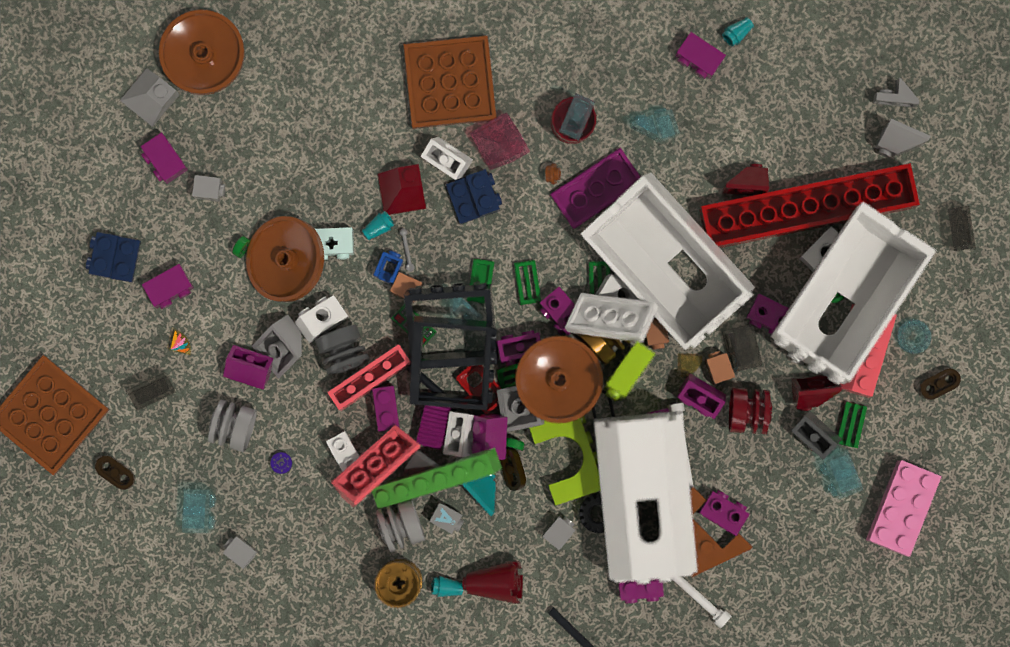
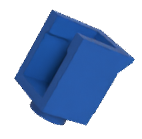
[373,250,404,285]

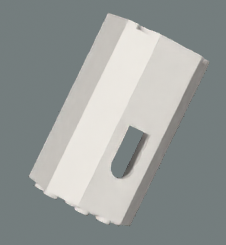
[581,173,755,350]
[771,202,936,385]
[594,411,697,584]

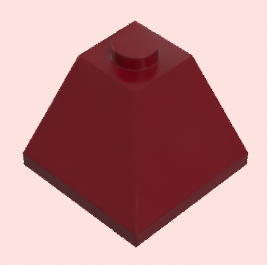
[378,164,426,215]
[722,164,769,195]
[791,375,842,411]

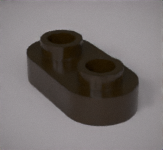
[919,368,961,400]
[499,448,526,491]
[95,456,135,490]

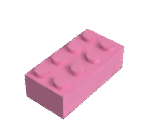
[866,460,942,557]

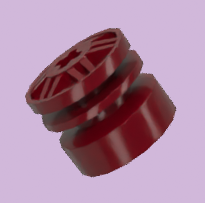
[550,97,597,144]
[728,387,772,435]

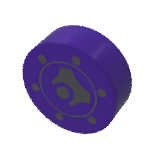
[270,452,293,474]

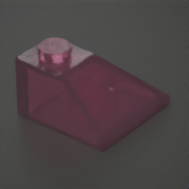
[470,112,530,170]

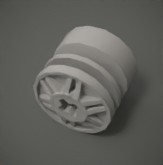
[208,399,257,452]
[376,499,426,552]

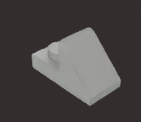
[873,78,919,108]

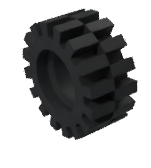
[579,494,605,533]

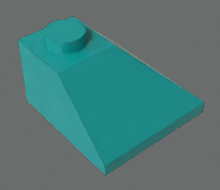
[462,474,496,516]

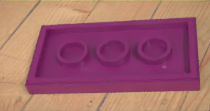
[550,147,641,230]

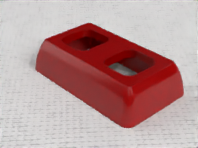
[456,365,501,414]

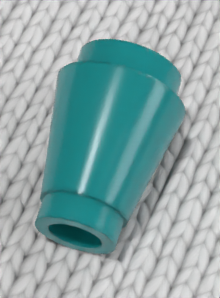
[722,17,754,47]
[362,211,395,240]
[431,576,463,597]

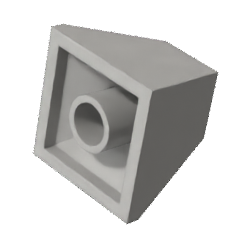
[120,68,179,127]
[875,119,931,158]
[252,315,302,379]
[497,386,545,432]

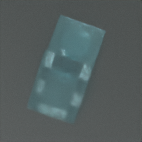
[559,94,595,141]
[450,298,484,321]

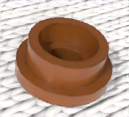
[545,163,561,184]

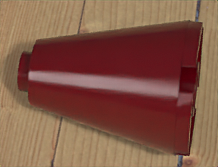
[462,561,523,604]

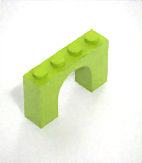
[604,341,655,402]
[529,416,601,506]

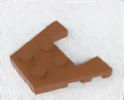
[690,486,753,577]

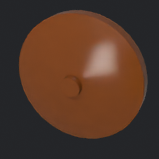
[159,10,245,95]
[246,216,324,302]
[516,336,603,423]

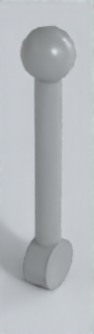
[399,228,415,272]

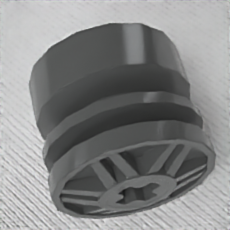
[315,325,369,375]

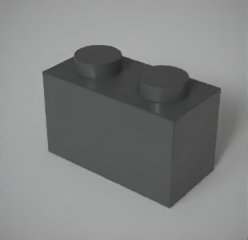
[792,410,842,460]

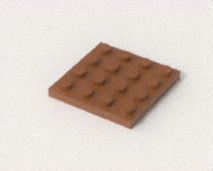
[404,36,497,129]
[0,355,110,476]

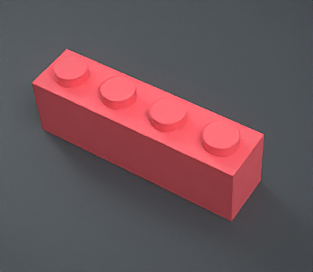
[327,344,411,411]

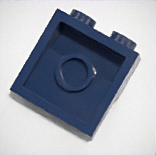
[446,169,502,225]
[86,232,141,283]

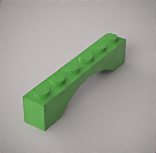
[372,448,502,509]

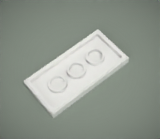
[565,293,658,343]

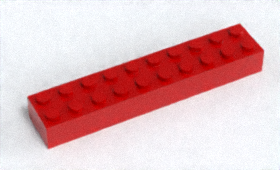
[699,163,920,248]

